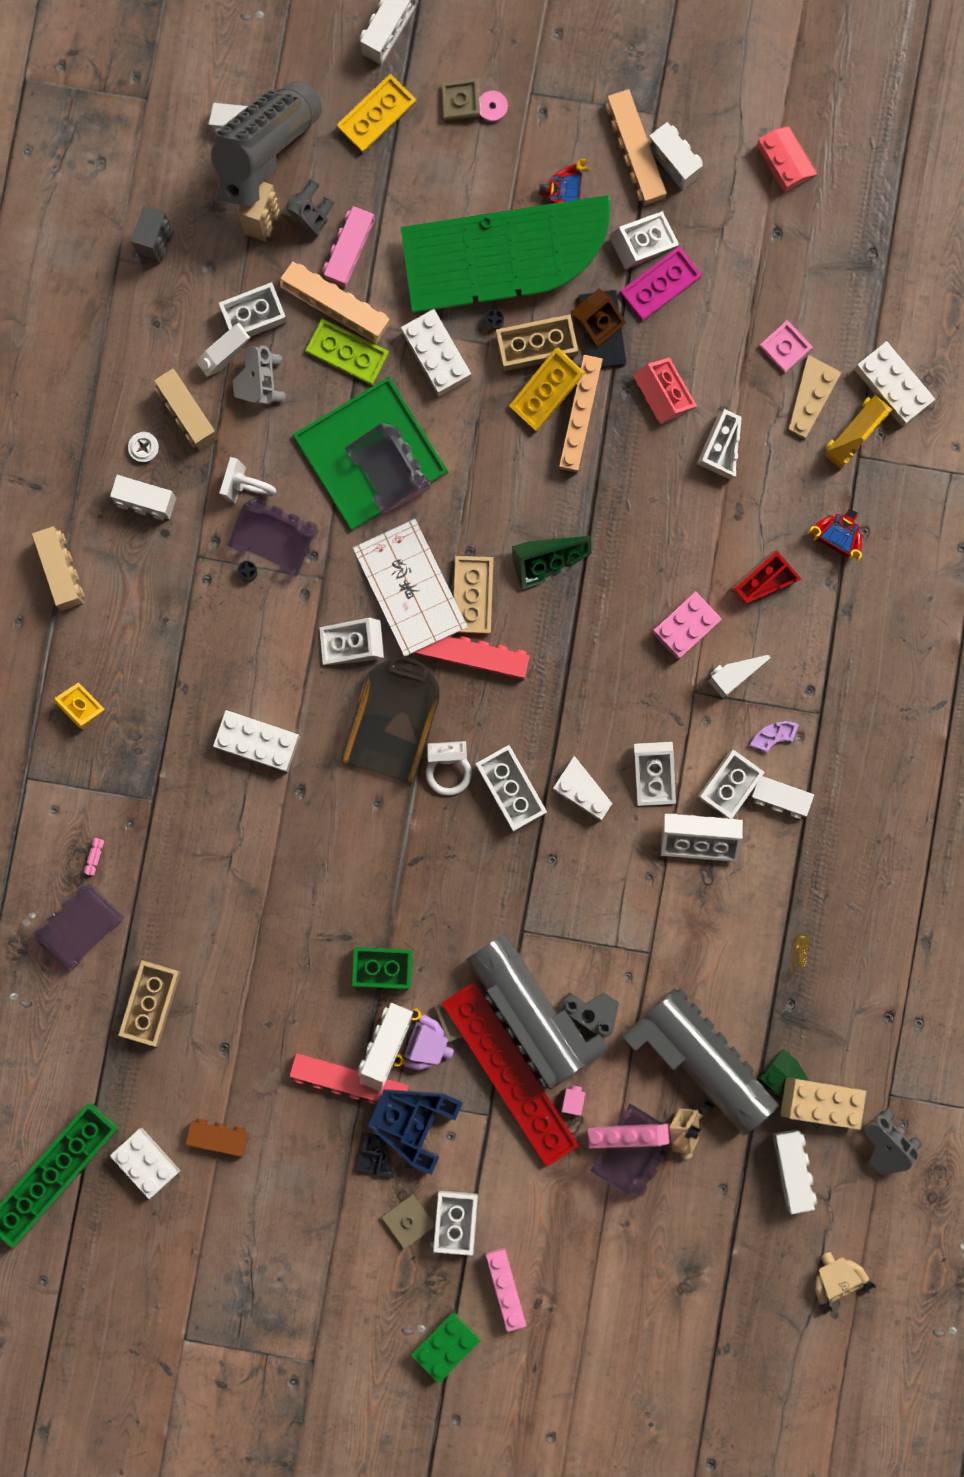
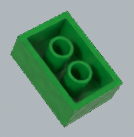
[352,947,413,989]
[411,1310,481,1383]

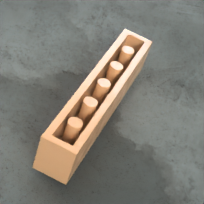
[605,89,667,206]
[280,262,390,344]
[559,355,602,473]

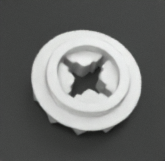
[128,432,159,462]

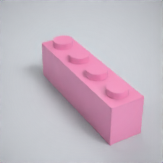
[322,206,375,288]
[588,1124,669,1148]
[486,1247,526,1332]

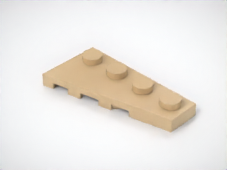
[788,355,842,439]

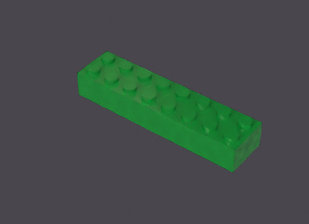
[0,1102,120,1249]

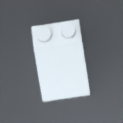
[609,211,679,270]
[319,618,384,665]
[709,655,771,698]
[634,742,676,806]

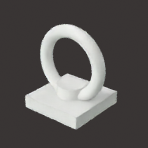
[220,457,277,504]
[426,741,472,796]

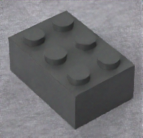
[131,206,173,264]

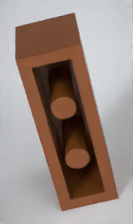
[186,1118,250,1157]

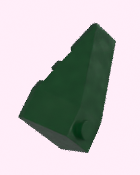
[512,536,592,589]
[758,1049,822,1129]

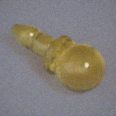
[795,933,811,969]

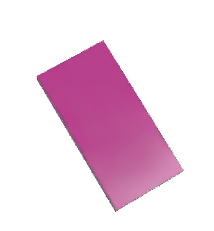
[619,246,702,322]

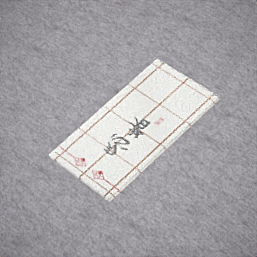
[353,519,467,656]

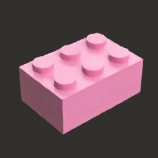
[653,591,722,661]

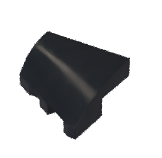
[354,1132,394,1178]

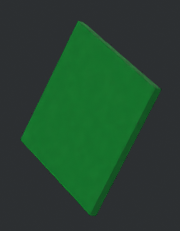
[292,377,449,531]

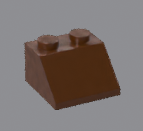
[570,288,626,347]

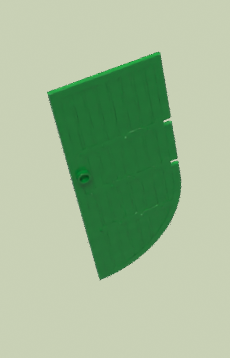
[400,195,611,313]

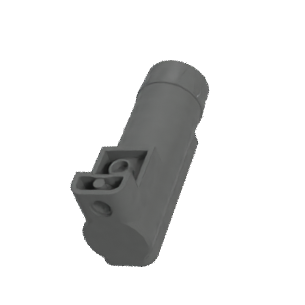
[211,81,322,206]
[466,934,609,1090]
[623,988,778,1136]

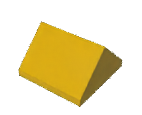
[53,682,105,730]

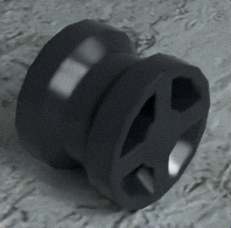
[485,309,504,331]
[238,561,258,582]

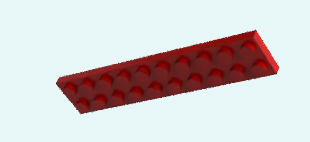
[441,982,579,1167]

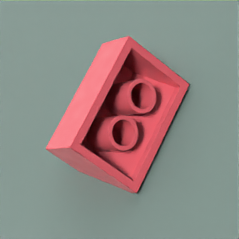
[756,127,817,193]
[633,357,697,424]

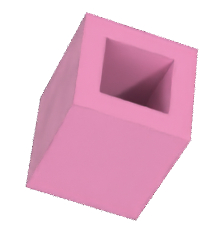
[561,1085,586,1115]

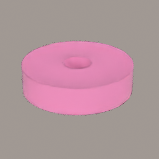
[480,91,508,122]

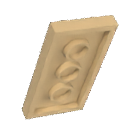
[454,556,494,634]

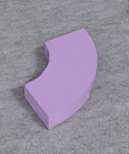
[749,721,799,753]

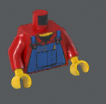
[539,159,589,204]
[807,509,863,564]

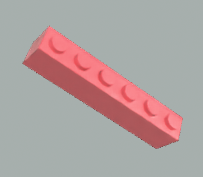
[413,634,530,680]
[290,1053,409,1105]

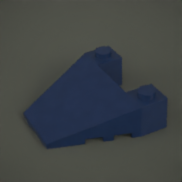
[368,1089,463,1175]

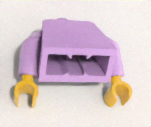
[393,1009,454,1070]

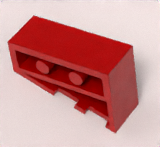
[730,551,802,604]

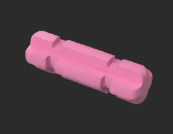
[84,838,104,876]

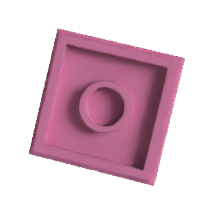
[759,320,813,374]

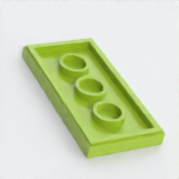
[305,318,390,386]

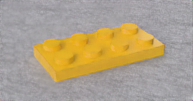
[337,74,417,153]
[509,348,585,431]

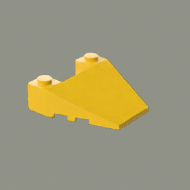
[824,395,893,470]

